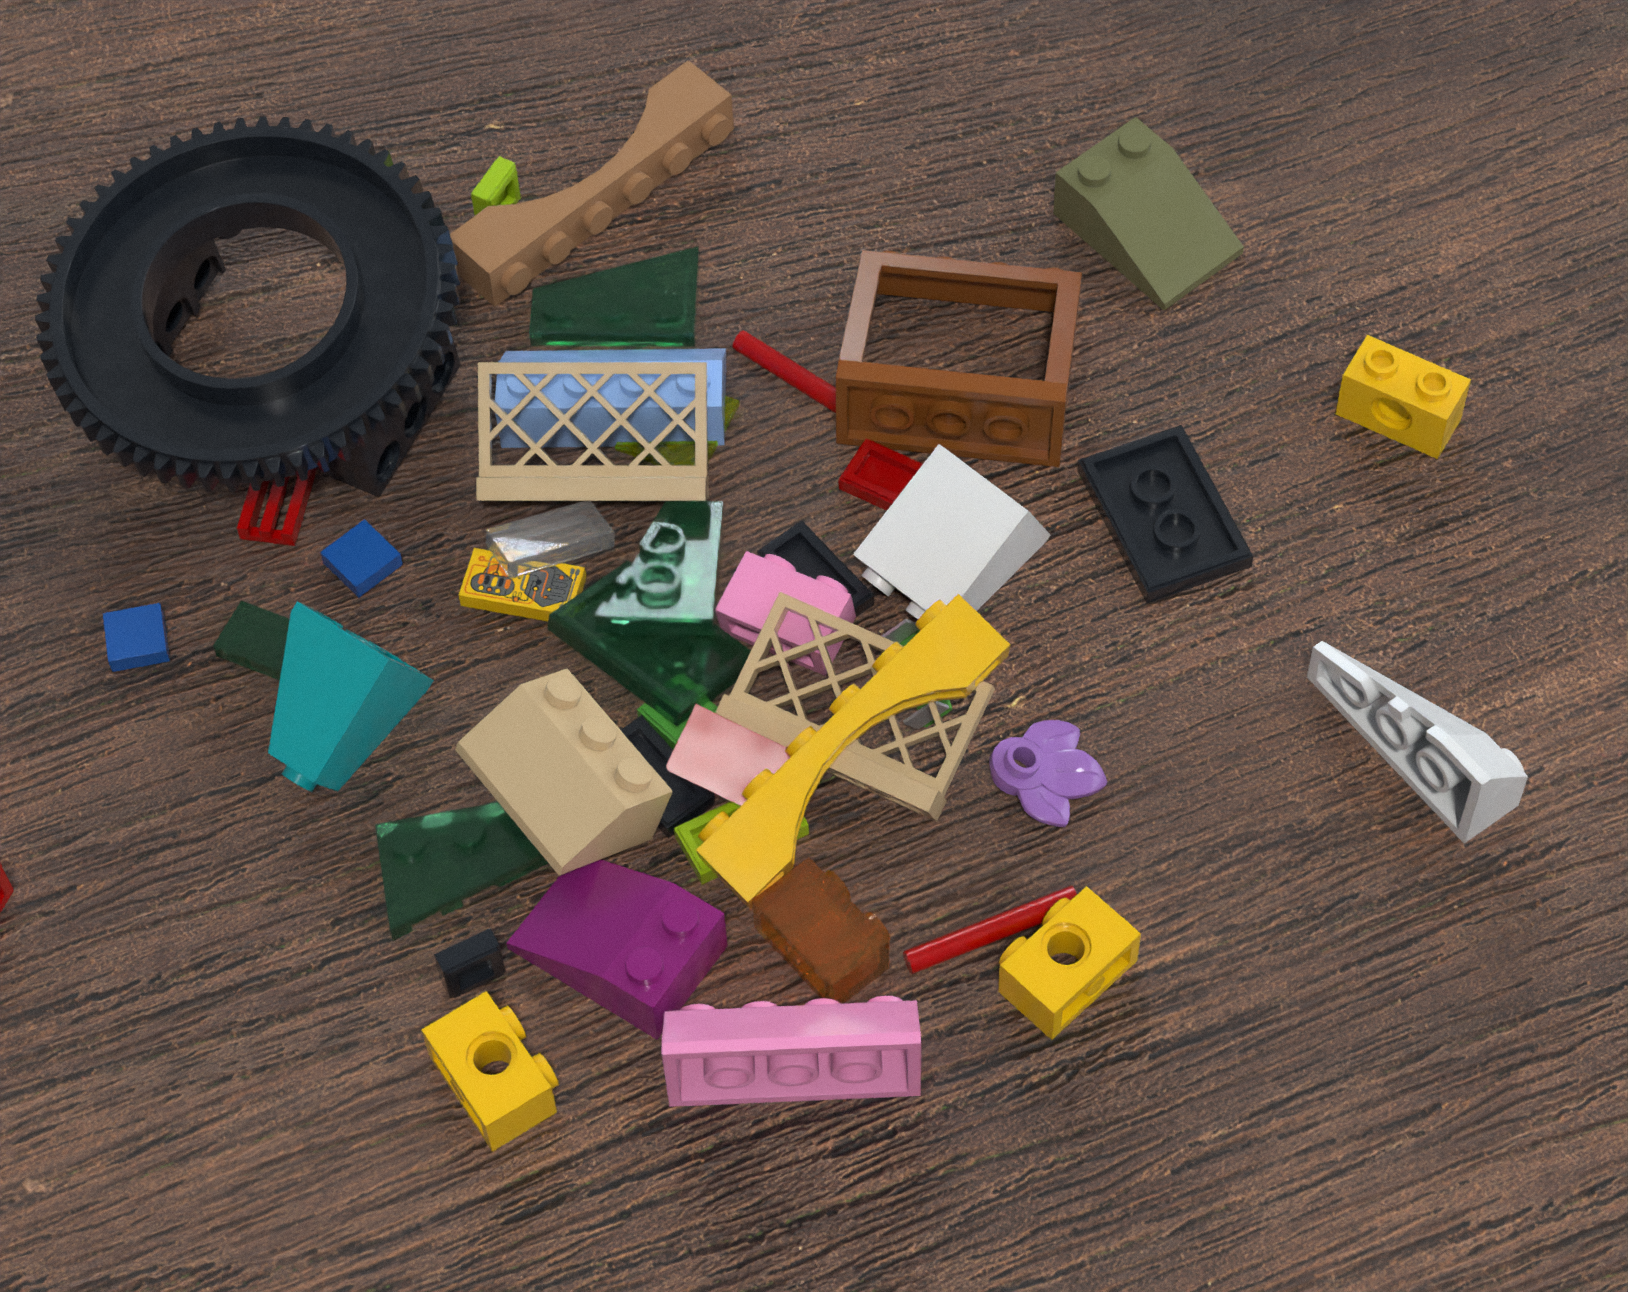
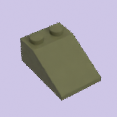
[1053,117,1244,310]

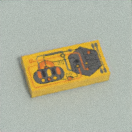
[458,548,586,626]

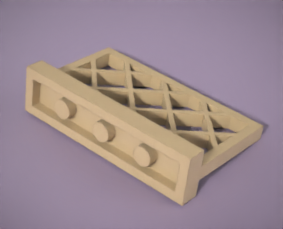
[476,362,709,501]
[715,592,995,822]

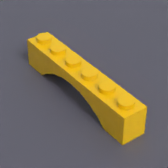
[696,594,1010,910]

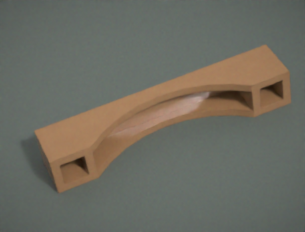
[450,60,734,307]

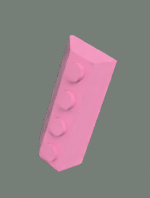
[662,996,921,1107]

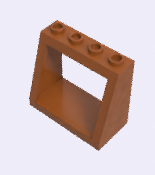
[836,250,1082,467]

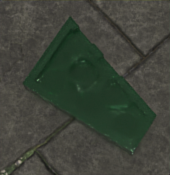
[529,246,700,347]
[594,501,724,636]
[375,802,548,941]

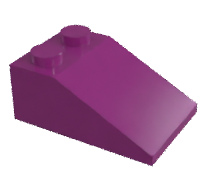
[506,860,728,1040]

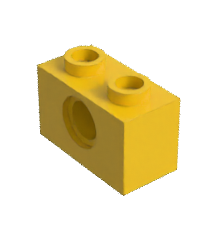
[1336,335,1471,459]
[998,886,1141,1040]
[421,991,559,1152]

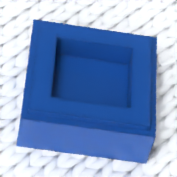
[320,519,403,598]
[103,603,170,672]

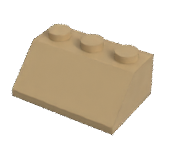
[455,669,673,876]

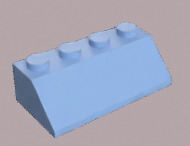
[495,348,726,448]

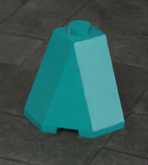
[268,601,434,792]

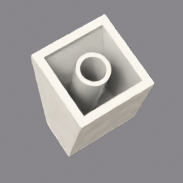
[853,444,1051,619]

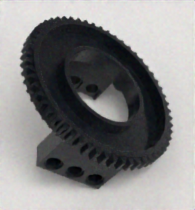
[35,116,461,498]

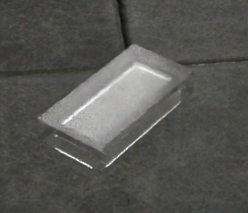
[486,501,615,578]

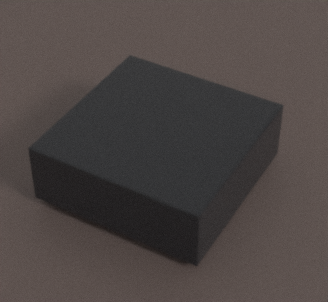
[434,928,506,999]

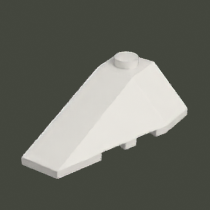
[1307,641,1528,844]

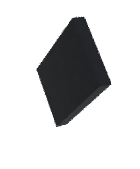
[1077,425,1253,603]

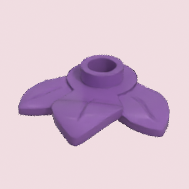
[989,720,1107,827]

